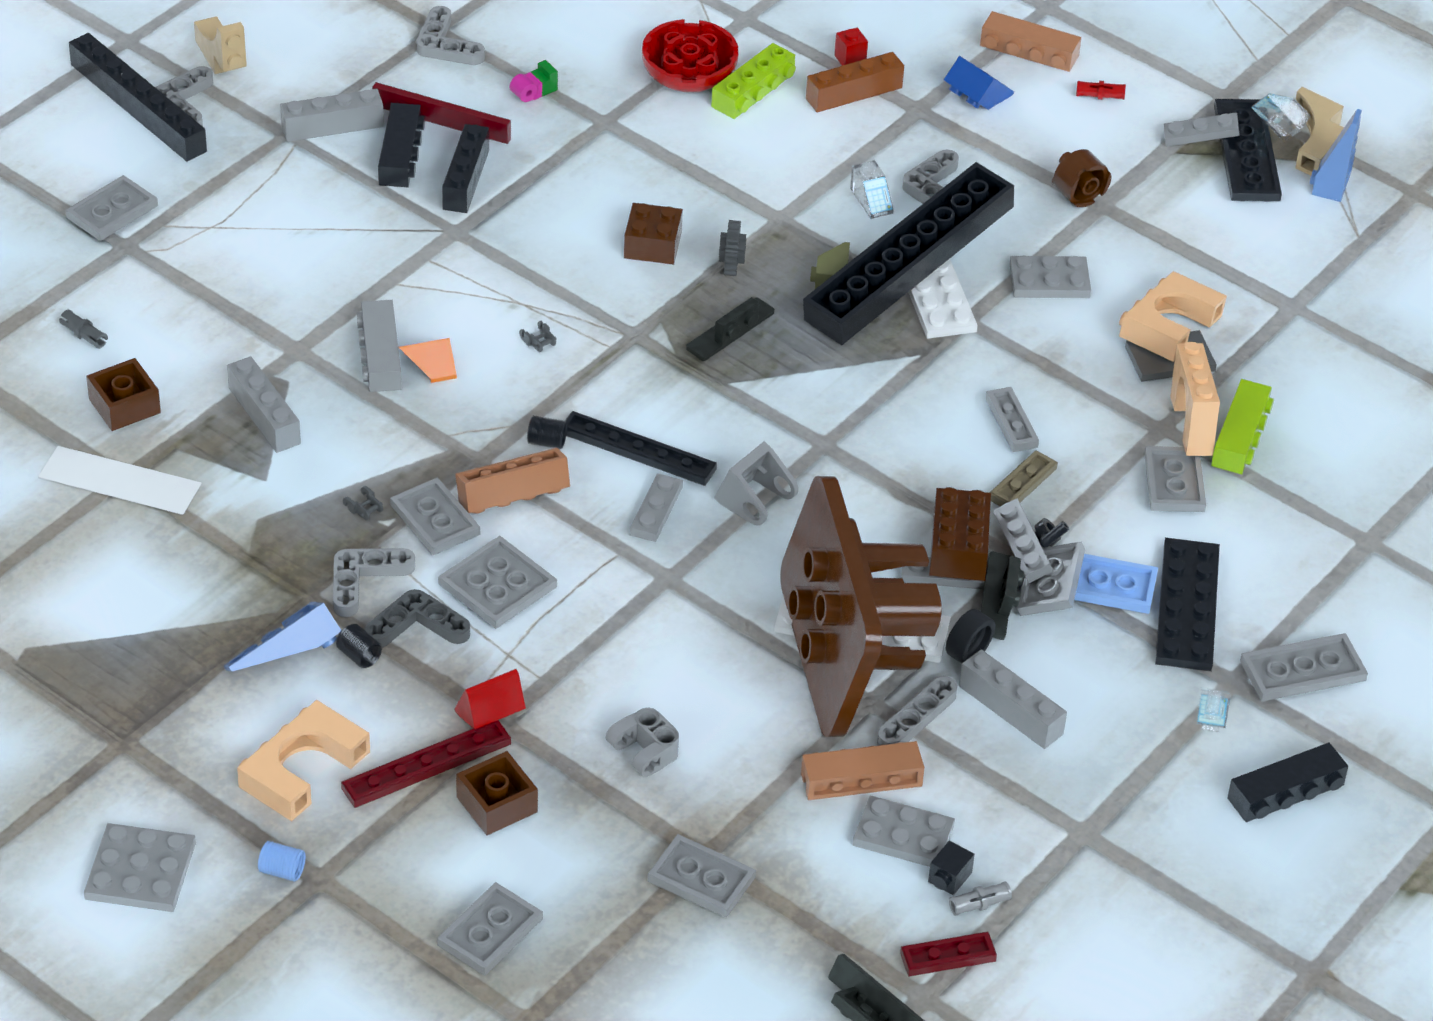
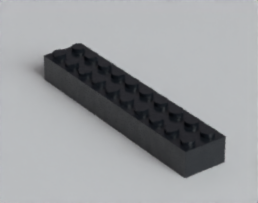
[803,162,1014,345]

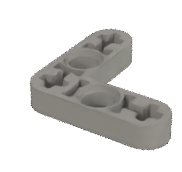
[417,6,485,65]
[155,66,213,126]
[902,149,959,203]
[333,548,415,617]

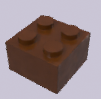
[624,203,683,265]
[86,358,161,431]
[456,751,538,836]

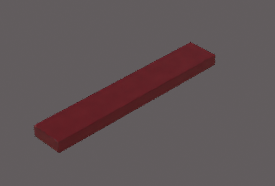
[372,82,511,144]
[341,720,511,808]

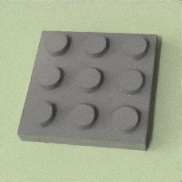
[438,536,557,629]
[84,823,196,912]

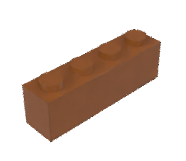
[806,52,905,113]

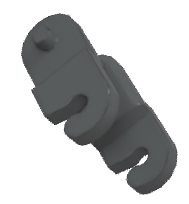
[519,320,557,352]
[343,486,383,520]

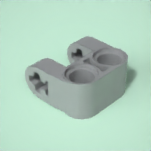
[605,707,679,777]

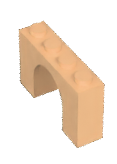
[1119,271,1227,362]
[1170,342,1220,456]
[237,700,370,821]

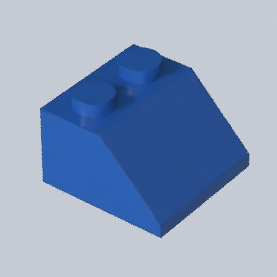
[944,55,1014,110]

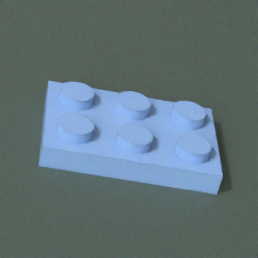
[1074,554,1158,614]

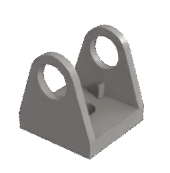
[714,441,798,525]

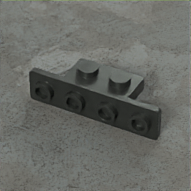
[686,297,775,361]
[980,551,1024,640]
[828,954,925,1021]

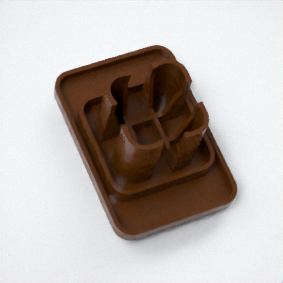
[780,476,942,737]

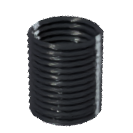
[527,415,567,449]
[336,624,382,668]

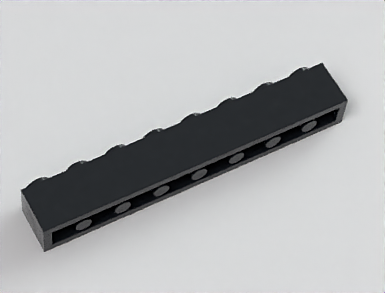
[69,33,207,162]

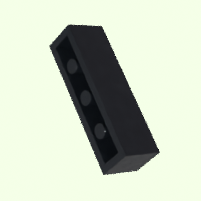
[378,103,425,188]
[442,124,489,213]
[1227,742,1349,822]

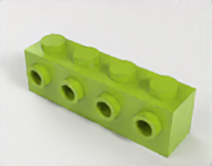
[711,43,796,119]
[1211,379,1274,474]

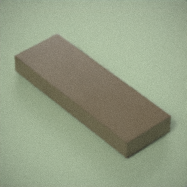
[989,450,1058,507]

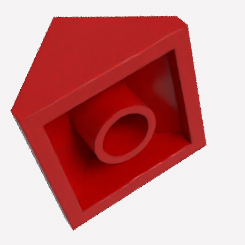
[454,669,526,730]

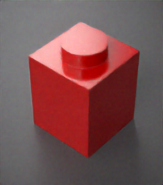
[834,27,868,65]

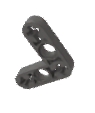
[364,589,470,648]

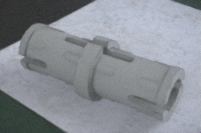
[949,881,1012,916]

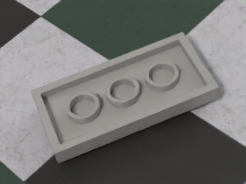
[1240,633,1368,702]

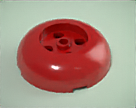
[642,19,738,92]

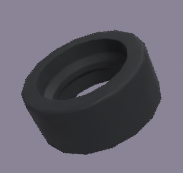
[945,609,996,663]

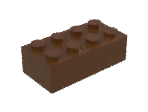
[929,487,991,581]

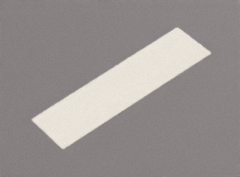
[38,446,202,515]

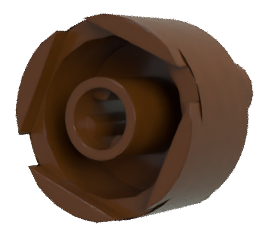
[1052,149,1112,208]

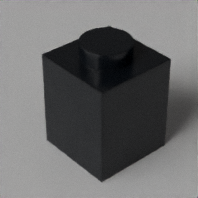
[928,840,975,895]

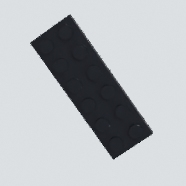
[1214,99,1282,202]
[1155,537,1220,672]

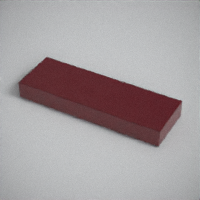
[900,931,997,977]

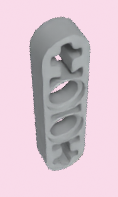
[877,676,957,746]

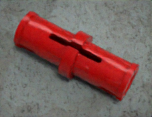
[1076,80,1126,100]

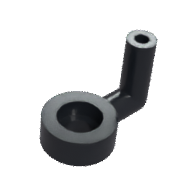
[1034,518,1069,548]

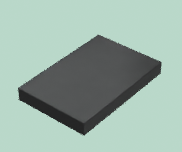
[1125,330,1217,382]

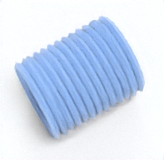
[258,841,306,882]

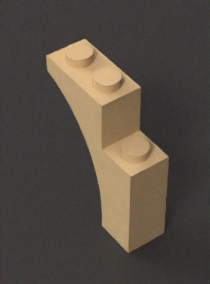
[194,16,247,74]
[1294,87,1344,176]

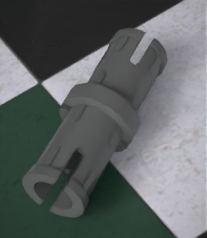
[59,309,108,349]

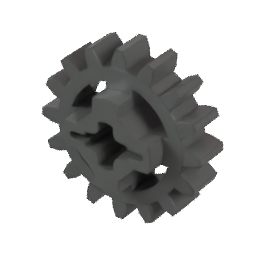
[719,220,747,276]

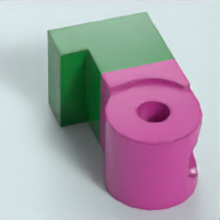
[509,60,558,102]

